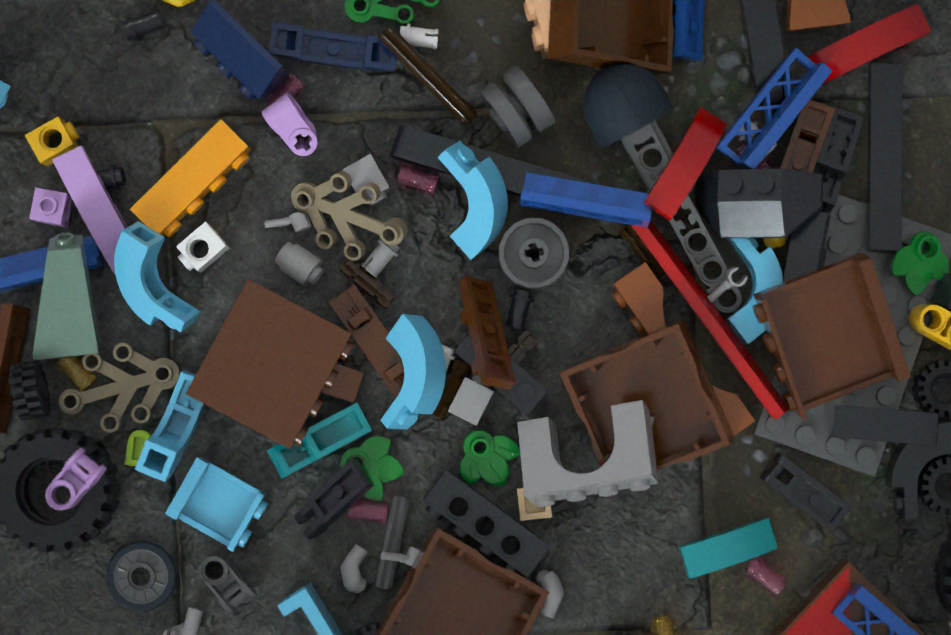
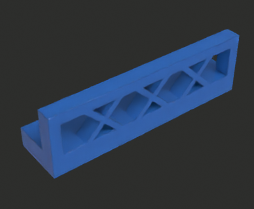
[672,0,705,62]
[716,48,832,169]
[520,172,651,228]
[0,236,104,292]
[831,583,919,635]

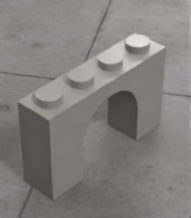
[517,400,659,507]

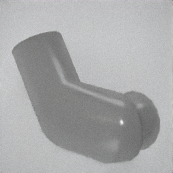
[340,543,368,594]
[536,570,564,619]
[163,606,204,635]

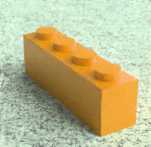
[130,119,251,238]

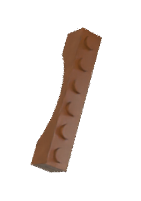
[611,262,755,436]

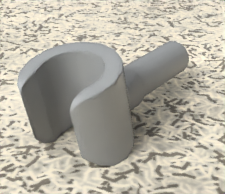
[265,212,312,233]
[707,266,747,303]
[381,547,420,566]

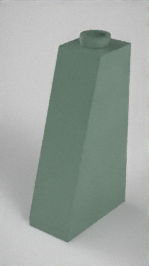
[32,233,100,360]

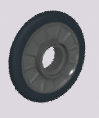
[106,541,177,612]

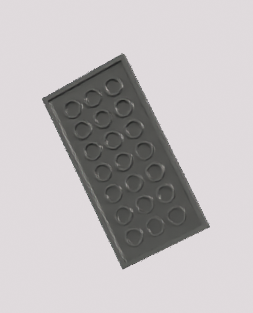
[753,195,951,477]

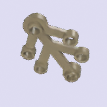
[291,171,408,261]
[59,343,180,433]

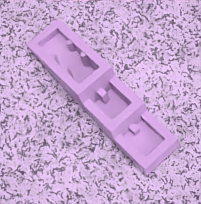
[52,146,127,275]

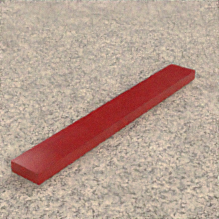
[631,219,788,420]

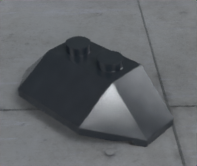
[695,168,823,238]

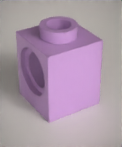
[29,187,74,228]

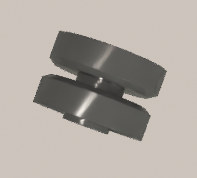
[478,65,555,149]
[499,218,569,290]

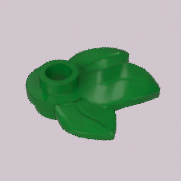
[891,231,949,295]
[459,430,520,486]
[341,436,404,501]

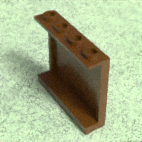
[753,252,911,419]
[186,279,354,450]

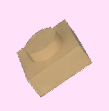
[517,487,552,521]

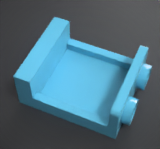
[165,457,268,552]
[277,582,343,635]

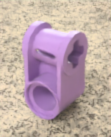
[262,92,318,156]
[45,447,107,510]

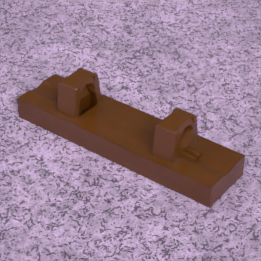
[780,100,836,173]
[459,275,516,390]
[328,284,404,398]
[0,303,31,433]

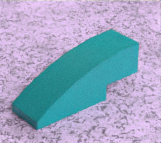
[267,403,372,479]
[678,517,778,579]

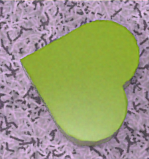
[125,430,152,466]

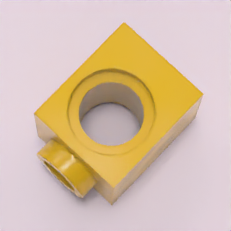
[25,117,80,166]

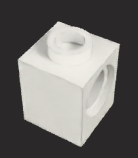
[176,222,230,273]

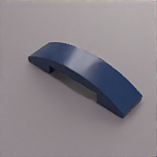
[269,22,397,72]

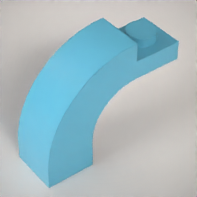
[438,140,508,260]
[114,221,201,332]
[725,238,783,345]
[380,314,446,430]
[135,370,205,482]

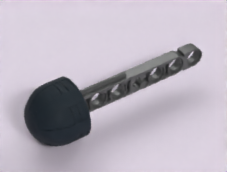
[583,63,742,313]

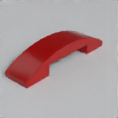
[808,4,932,86]
[643,106,727,220]

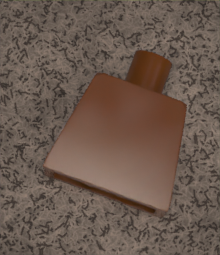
[784,0,851,32]

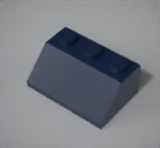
[191,0,289,103]

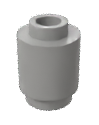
[275,242,324,287]

